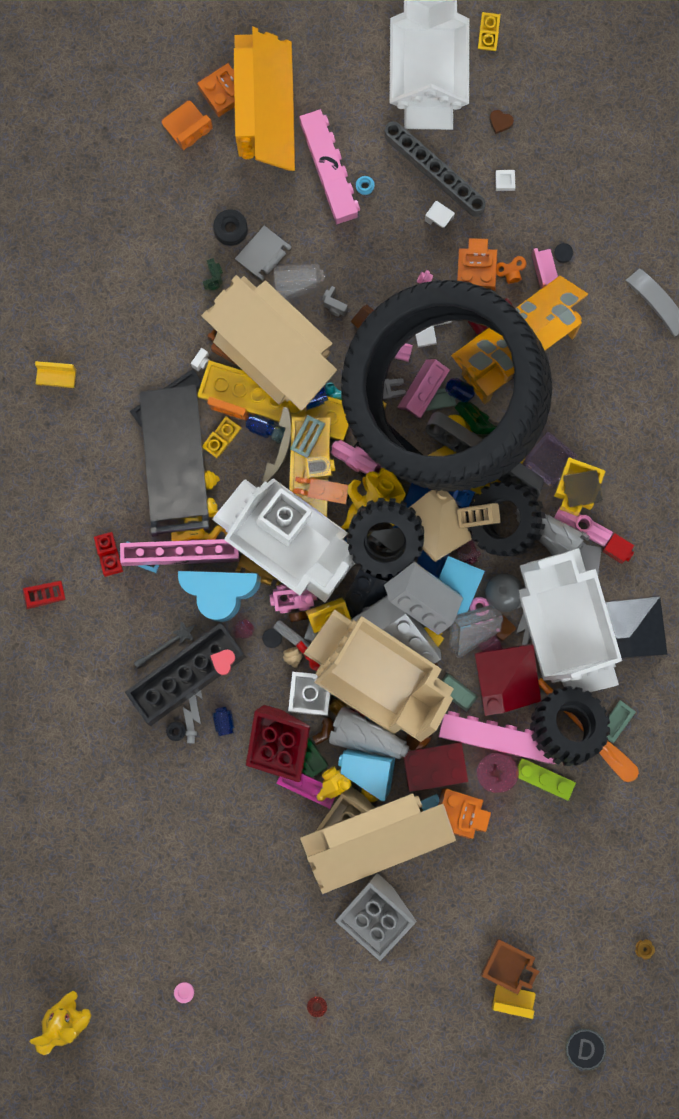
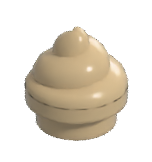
[283,647,303,668]

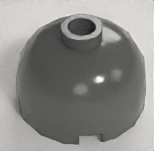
[485,573,523,612]

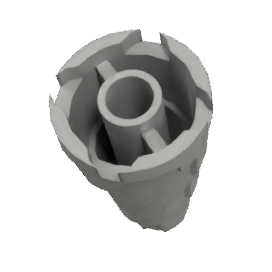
[515,509,590,555]
[329,706,409,759]

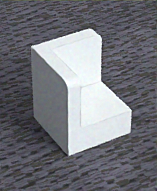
[425,201,455,228]

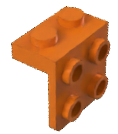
[162,101,213,151]

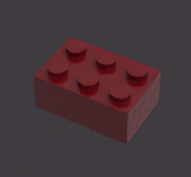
[403,742,468,792]

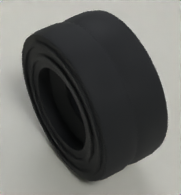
[213,209,248,246]

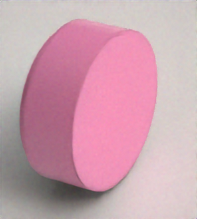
[174,982,194,1003]

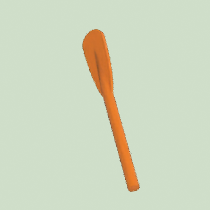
[538,678,639,782]

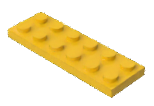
[289,417,331,517]

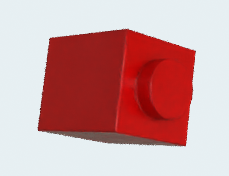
[602,533,635,564]

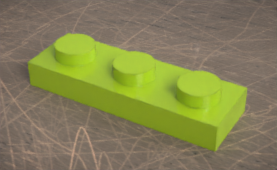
[514,758,576,801]

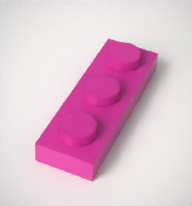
[276,774,335,809]

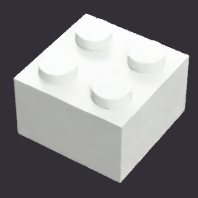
[256,488,312,547]
[288,672,330,716]

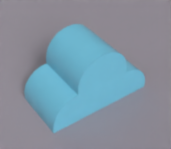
[178,571,261,622]

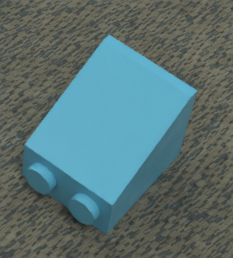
[439,556,485,620]
[338,749,395,801]

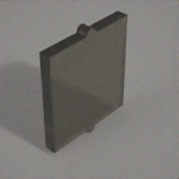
[563,470,603,508]

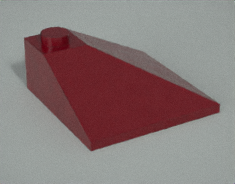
[474,644,541,716]
[246,705,310,782]

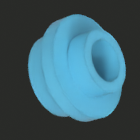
[356,176,374,195]

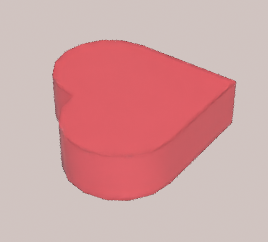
[211,649,235,675]

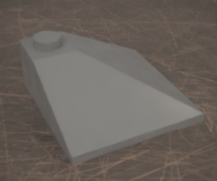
[335,873,417,961]

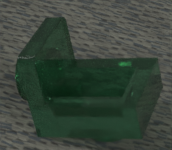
[203,258,223,291]

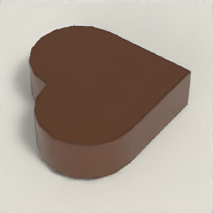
[489,110,514,134]
[289,611,308,623]

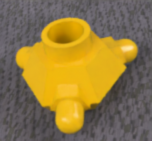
[317,766,352,801]

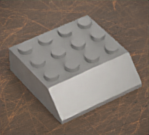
[351,595,441,664]

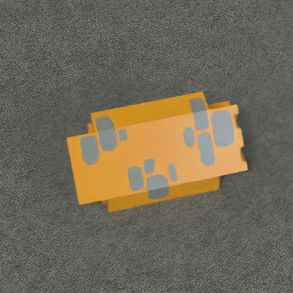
[451,276,588,405]

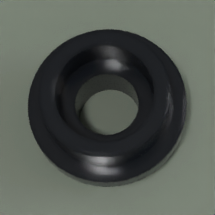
[166,721,186,741]

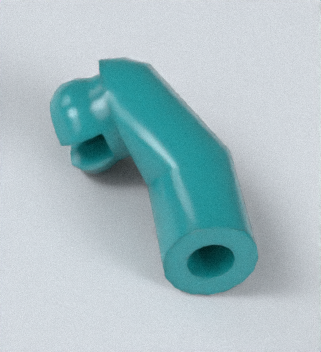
[324,383,343,400]

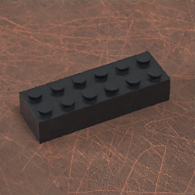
[125,623,246,726]

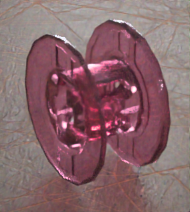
[477,753,519,793]

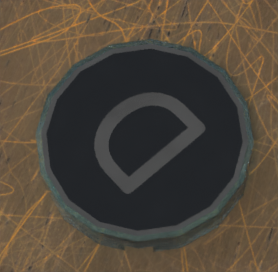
[565,1029,606,1070]

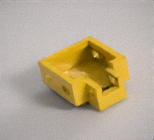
[554,457,605,516]

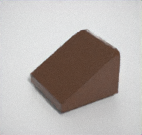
[489,615,517,642]

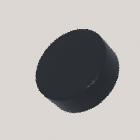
[554,243,573,263]
[262,628,282,648]

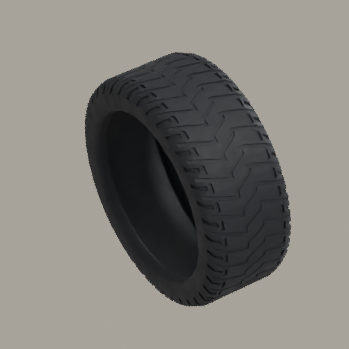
[341,280,552,492]

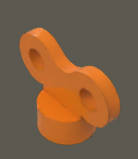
[496,256,527,284]

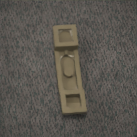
[262,407,292,483]

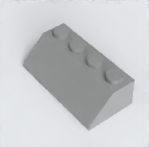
[384,562,463,635]

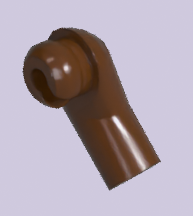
[312,717,335,745]

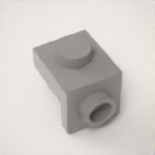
[322,286,348,317]

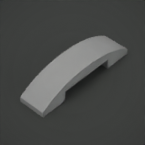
[625,269,679,337]

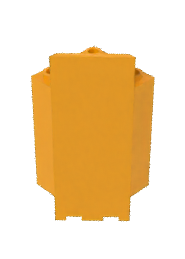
[234,26,295,171]

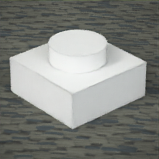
[495,170,515,191]
[191,348,210,372]

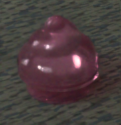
[235,619,254,639]

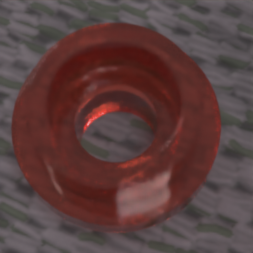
[307,996,327,1017]

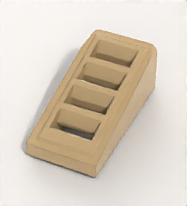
[457,503,500,528]

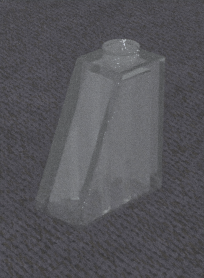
[274,264,324,303]
[449,605,503,658]

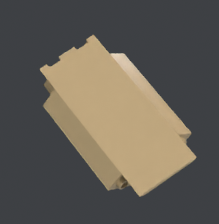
[202,275,337,411]
[304,610,454,742]
[300,793,456,894]

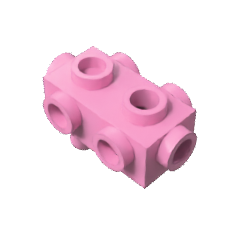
[270,584,317,613]

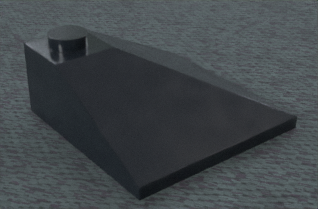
[605,597,668,659]

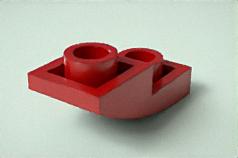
[94,532,123,577]

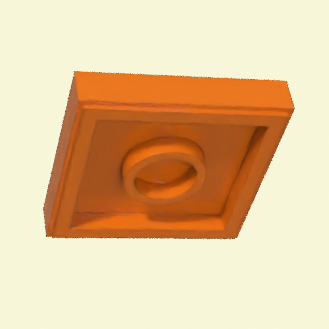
[207,397,249,421]

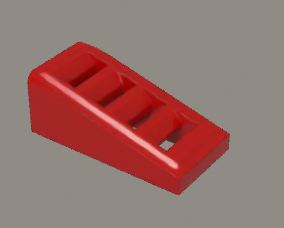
[22,581,65,609]

